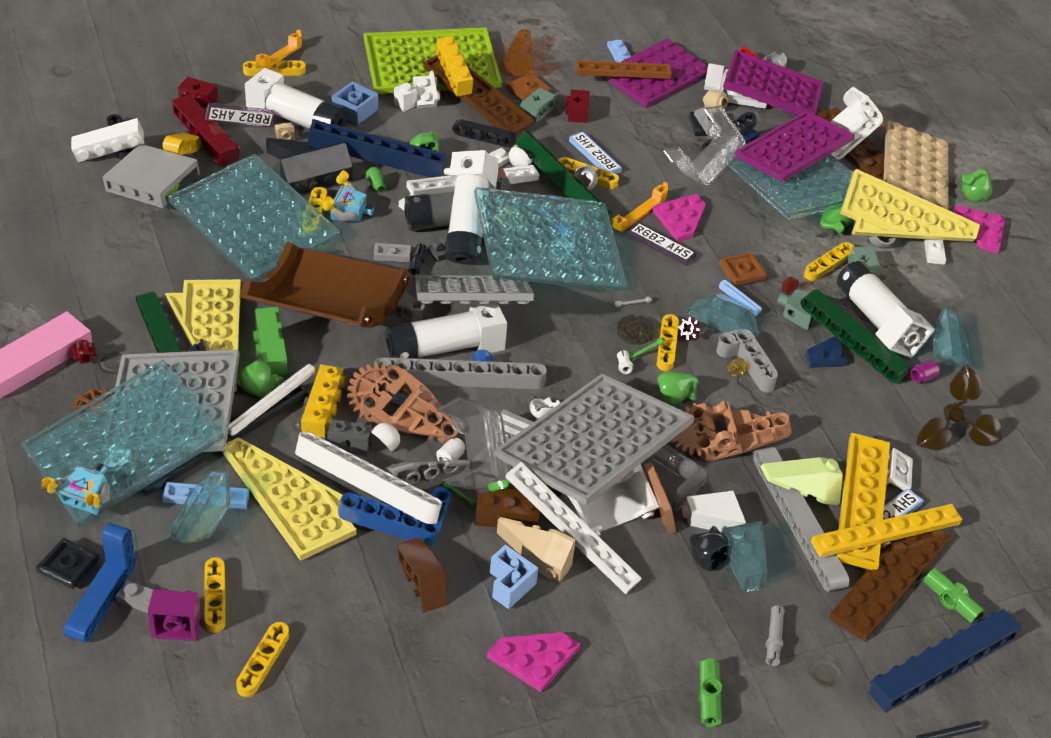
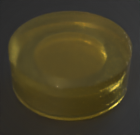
[727,358,747,376]

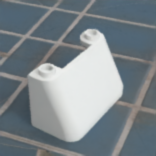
[828,87,883,161]
[558,464,659,536]

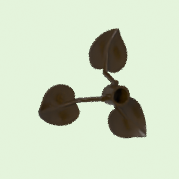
[916,365,1002,450]

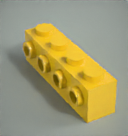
[435,36,473,97]
[301,364,346,438]

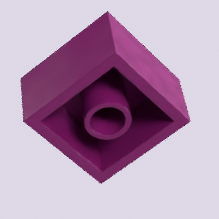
[148,589,201,641]

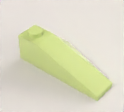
[760,457,843,505]

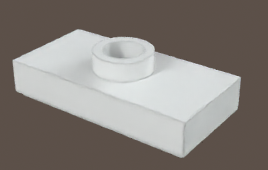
[924,239,946,265]

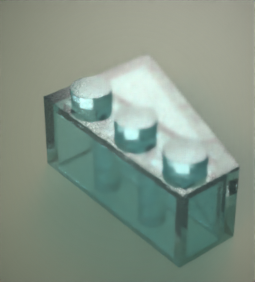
[722,521,767,593]

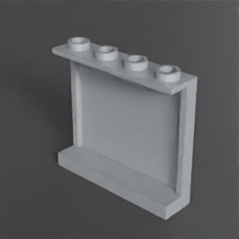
[102,144,200,208]

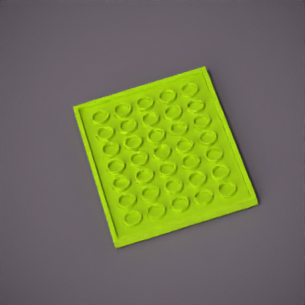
[363,27,502,94]

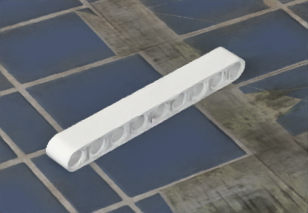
[295,432,442,524]

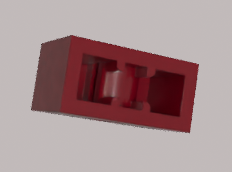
[178,76,218,109]
[565,89,590,123]

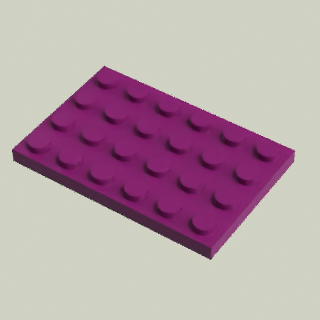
[602,38,708,108]
[723,50,823,115]
[735,110,855,182]

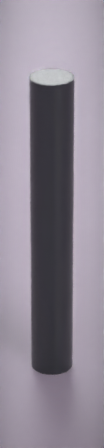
[916,721,982,738]

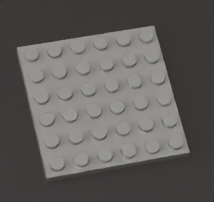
[415,275,534,304]
[102,349,240,456]

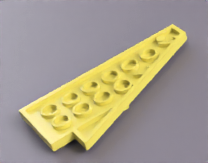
[840,169,980,242]
[165,279,241,392]
[222,438,357,561]

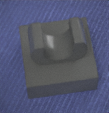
[427,238,446,262]

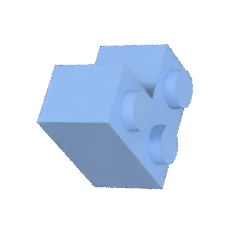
[490,545,538,609]

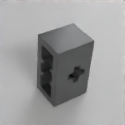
[328,419,372,456]

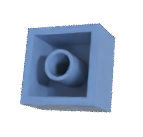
[332,81,378,125]

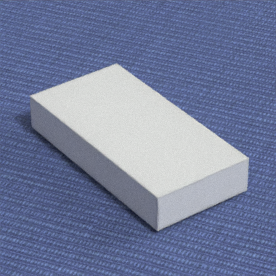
[704,63,724,91]

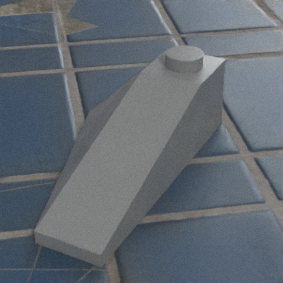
[385,460,470,490]

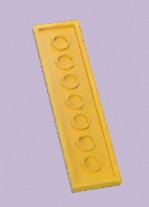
[836,433,890,570]

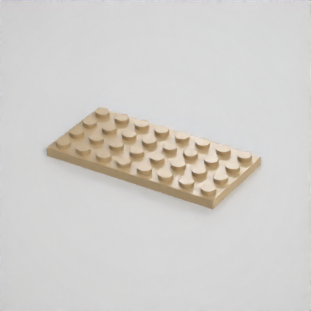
[884,121,948,210]

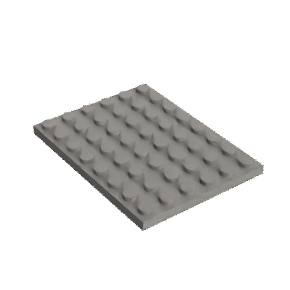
[494,374,694,506]

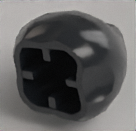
[690,526,730,571]

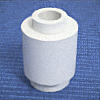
[436,438,465,461]

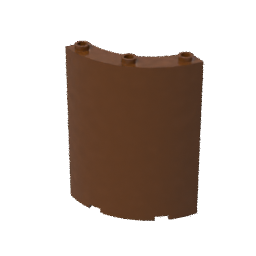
[239,242,411,328]

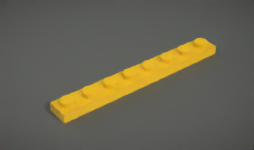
[811,504,962,558]

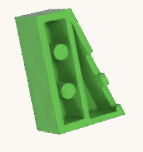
[253,306,288,375]

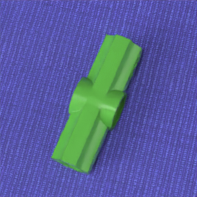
[923,568,985,623]
[699,658,722,727]

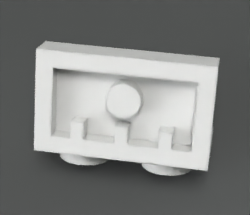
[413,71,440,108]
[886,448,913,491]

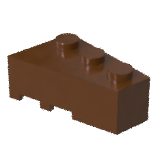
[475,488,540,528]
[396,537,448,613]

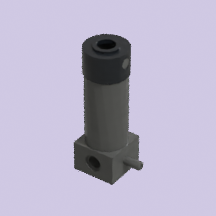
[404,177,516,231]

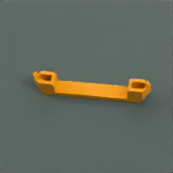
[256,29,302,69]
[612,182,668,232]

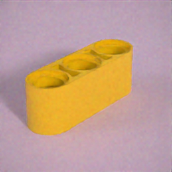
[163,132,202,155]

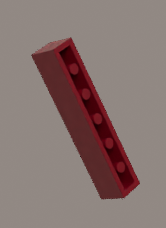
[172,94,240,167]

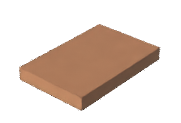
[644,462,676,535]

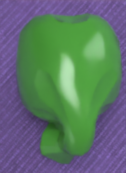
[409,131,439,152]
[962,169,993,202]
[820,198,853,235]
[236,360,284,399]
[657,371,698,406]

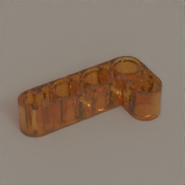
[503,29,535,76]

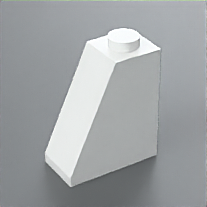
[682,491,746,536]

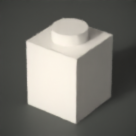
[394,82,417,112]

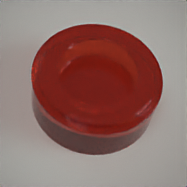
[782,277,799,295]

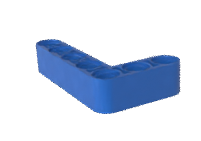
[338,487,451,546]
[63,523,136,643]

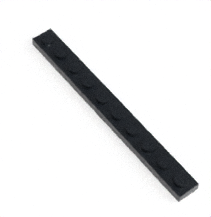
[133,384,309,496]

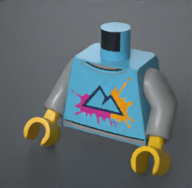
[323,170,375,222]
[41,463,110,515]

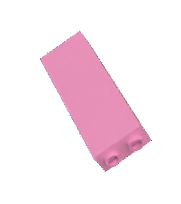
[0,311,93,399]

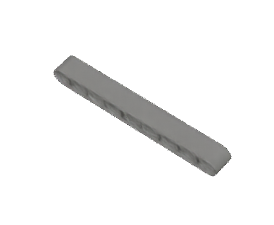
[374,357,547,389]
[753,447,849,592]

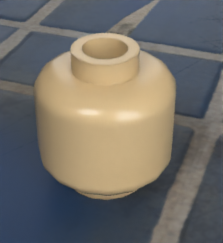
[703,89,728,111]

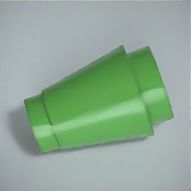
[366,167,386,193]

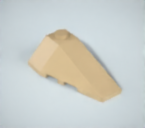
[497,517,576,583]

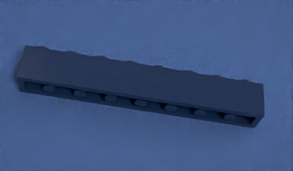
[307,119,446,178]
[869,608,1021,713]

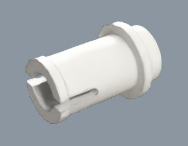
[617,350,633,374]

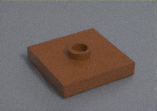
[506,73,551,101]
[719,252,767,286]

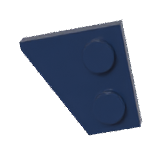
[805,336,847,368]

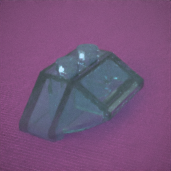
[686,293,759,338]
[932,306,971,368]
[171,471,230,544]

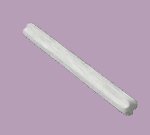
[228,364,315,436]

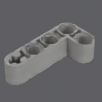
[716,329,778,392]

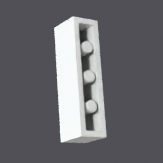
[71,118,144,163]

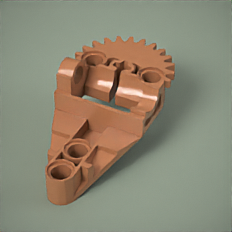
[347,363,458,444]
[671,400,792,461]

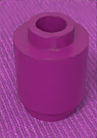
[910,360,939,383]

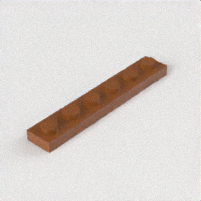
[575,60,671,79]

